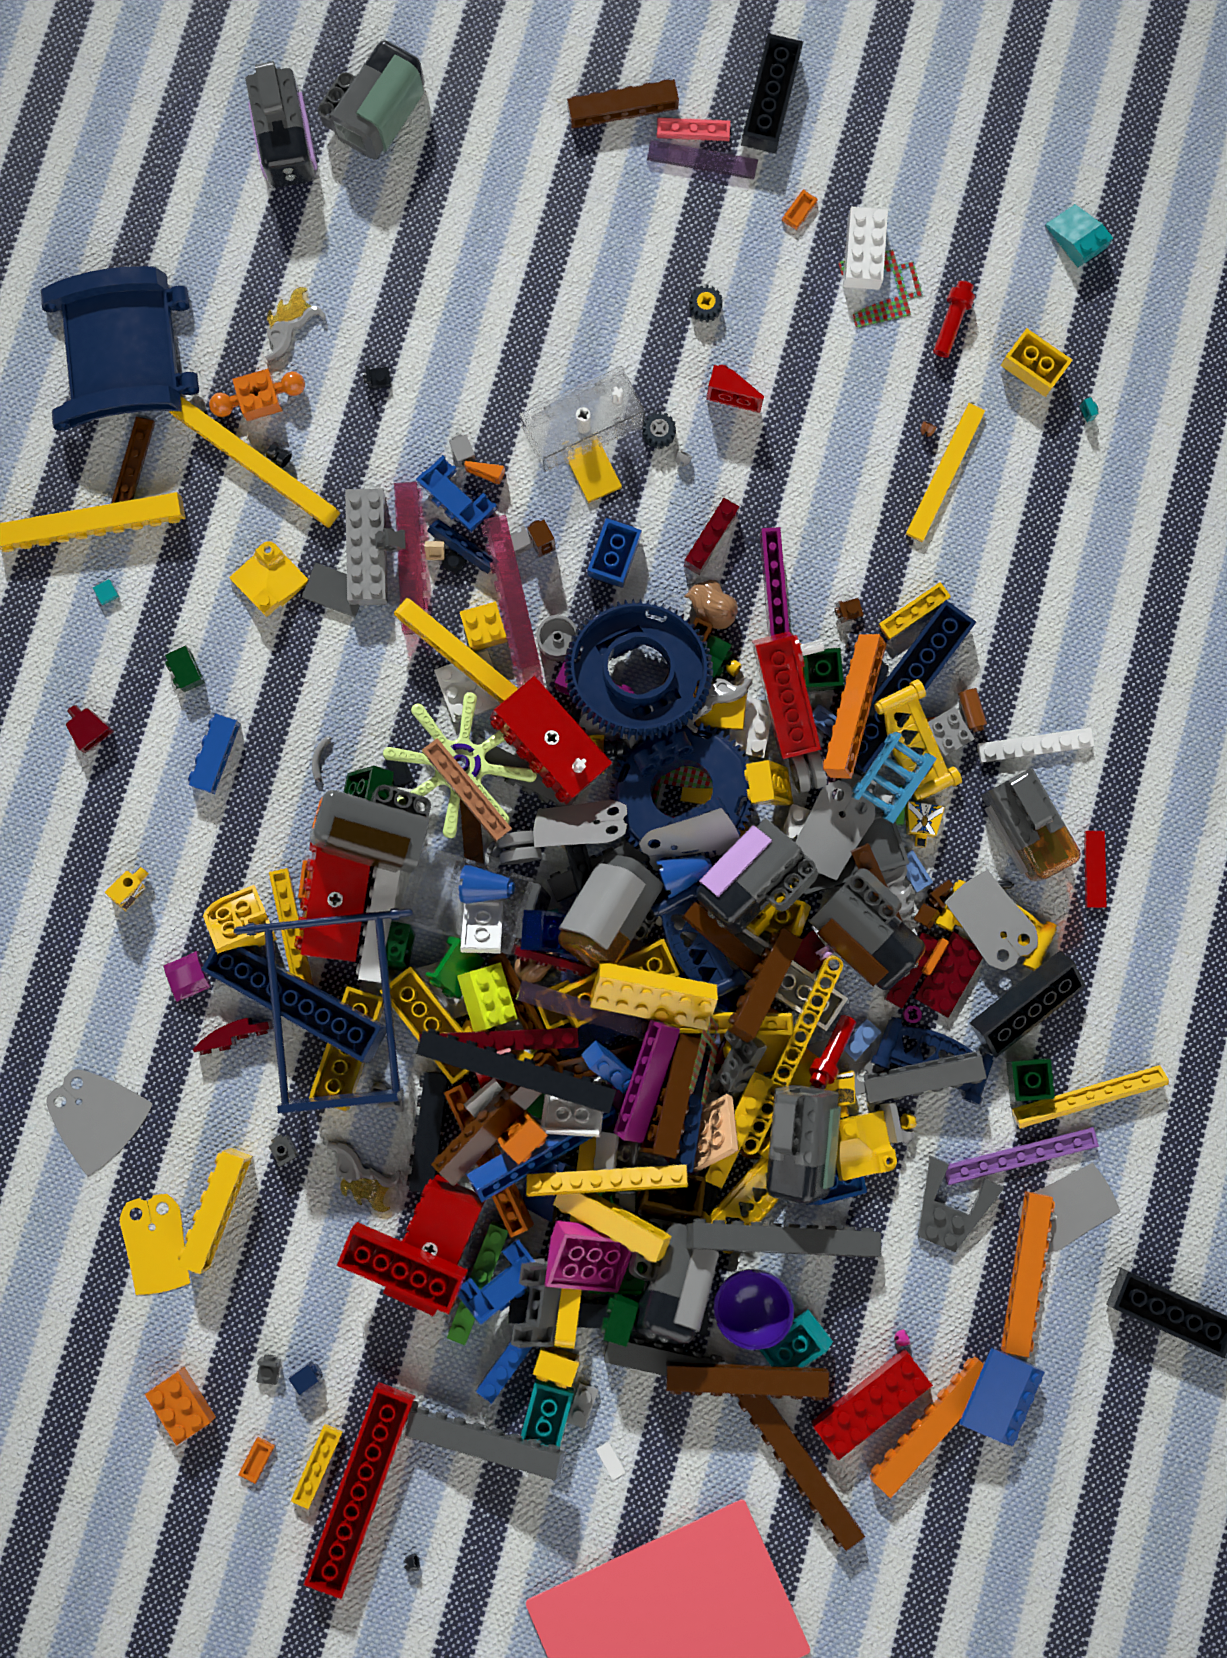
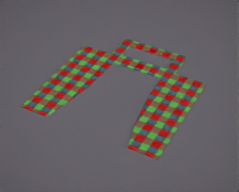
[838,250,923,328]

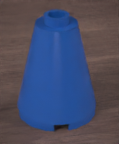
[656,855,712,899]
[458,865,515,904]

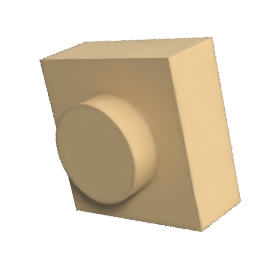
[425,541,445,560]

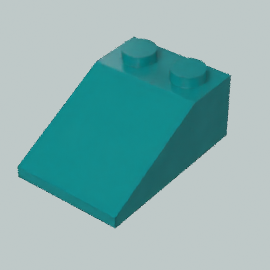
[1045,204,1113,268]
[759,1309,833,1367]

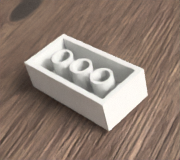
[843,206,888,290]

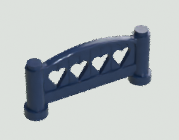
[651,883,748,998]
[871,1016,994,1106]

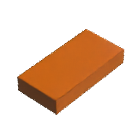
[782,190,818,231]
[922,938,949,975]
[238,1437,275,1484]

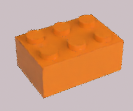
[144,1366,216,1446]

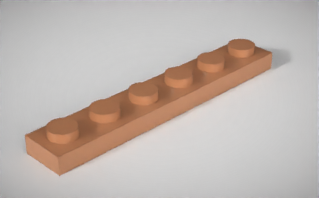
[422,738,512,842]

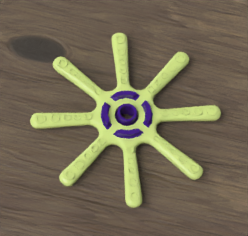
[383,692,537,838]

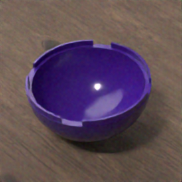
[714,1269,794,1350]

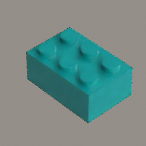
[521,1378,574,1447]

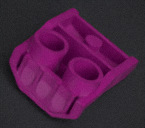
[163,951,212,1002]

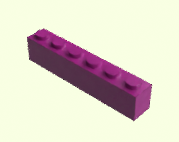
[760,527,789,636]
[613,1019,680,1143]

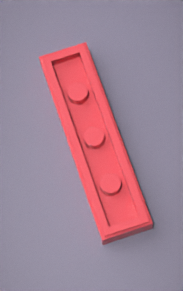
[657,118,730,141]

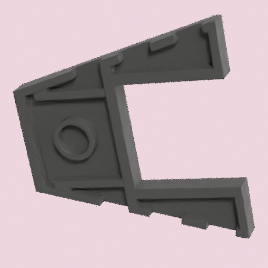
[918,1155,1004,1252]

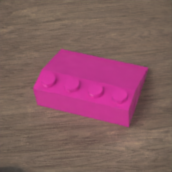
[545,1221,632,1293]

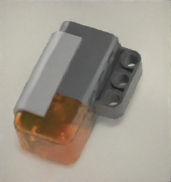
[981,768,1081,882]
[558,854,667,969]

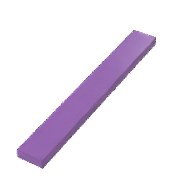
[944,1127,1099,1185]

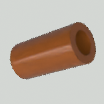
[958,688,987,733]

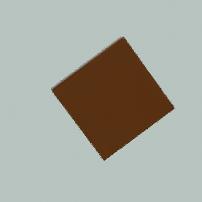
[913,903,940,929]

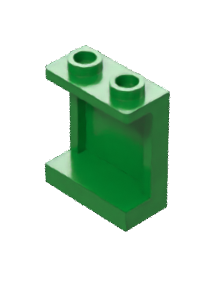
[425,936,485,999]

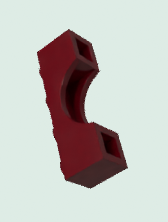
[684,497,740,576]

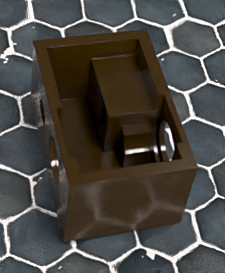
[635,1165,706,1224]

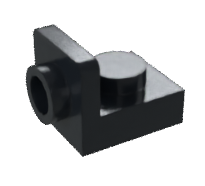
[362,365,392,390]

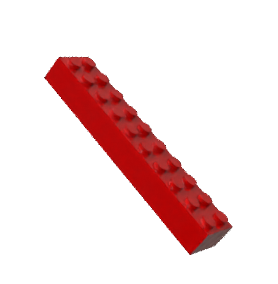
[304,1382,416,1599]

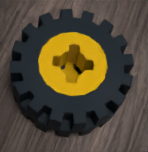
[689,285,723,323]

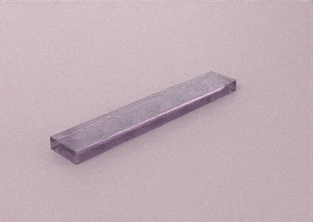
[647,140,758,180]

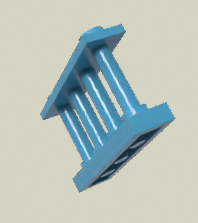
[851,732,937,823]

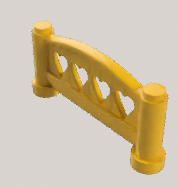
[874,679,962,801]
[934,879,1057,971]
[700,1137,779,1254]

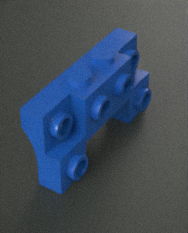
[416,455,498,532]
[458,1239,536,1325]

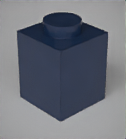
[288,1360,322,1395]

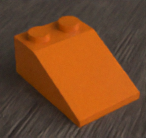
[498,1110,548,1165]

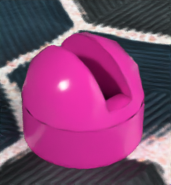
[894,1329,911,1346]

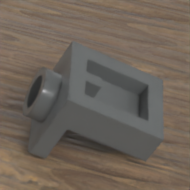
[256,1354,281,1385]

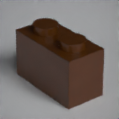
[527,519,556,558]

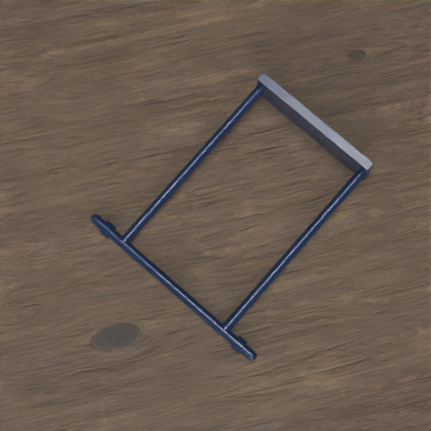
[234,908,413,1114]

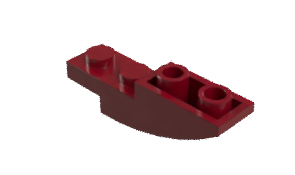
[193,1018,273,1055]

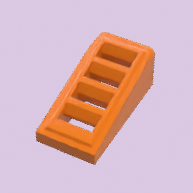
[464,461,505,485]

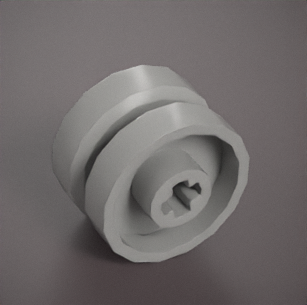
[536,615,577,662]
[788,751,827,793]
[497,831,542,865]

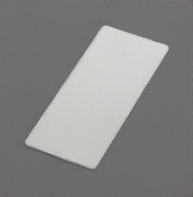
[596,1442,625,1480]

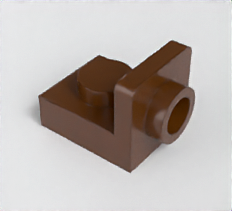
[834,598,864,623]
[928,879,954,910]

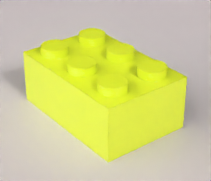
[457,963,518,1032]

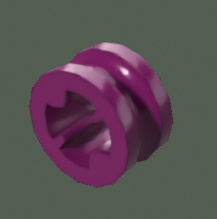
[903,1006,922,1023]

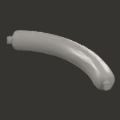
[312,737,332,782]

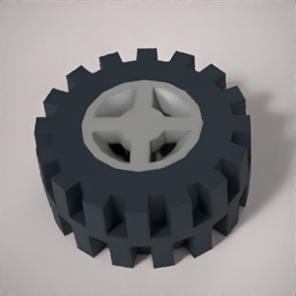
[643,412,676,449]

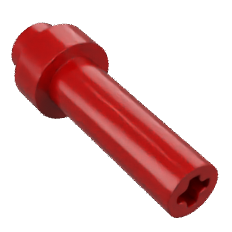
[933,281,975,358]
[809,1015,856,1089]

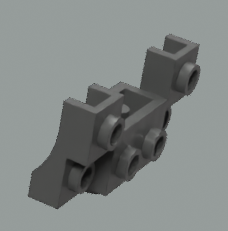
[709,1030,767,1105]
[511,1262,561,1348]

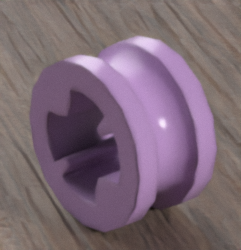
[815,945,835,961]

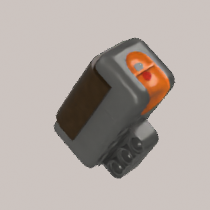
[310,785,431,873]

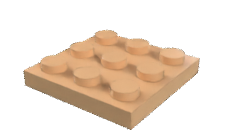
[693,1094,738,1172]

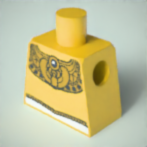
[823,1070,855,1118]

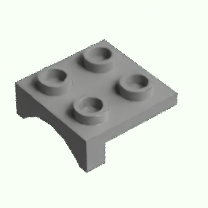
[928,707,975,758]

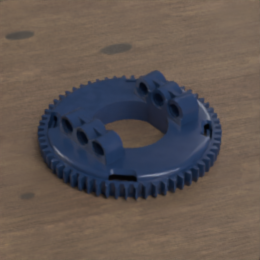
[564,599,713,740]
[609,722,755,860]

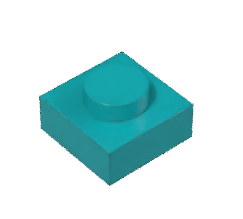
[1079,397,1099,423]

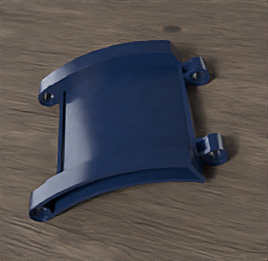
[40,266,199,431]

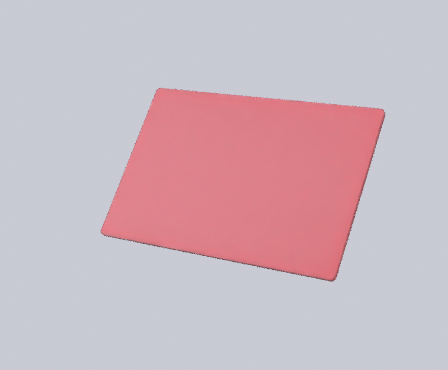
[526,1499,810,1658]

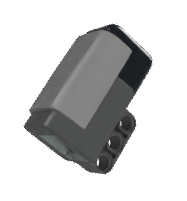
[629,1218,719,1344]

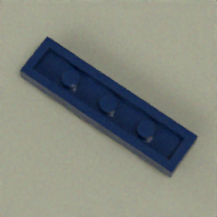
[427,519,499,574]

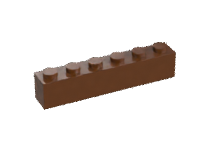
[567,79,679,129]
[727,928,802,1042]

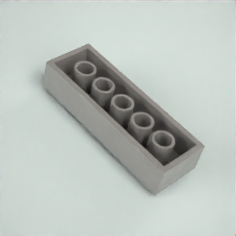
[345,488,388,606]

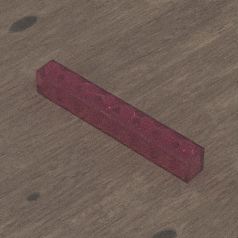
[394,482,429,635]
[481,515,540,670]

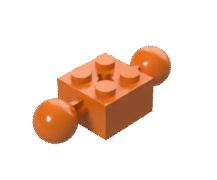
[209,369,305,422]

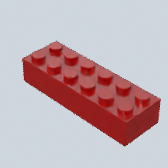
[336,1222,468,1315]
[811,1348,933,1461]

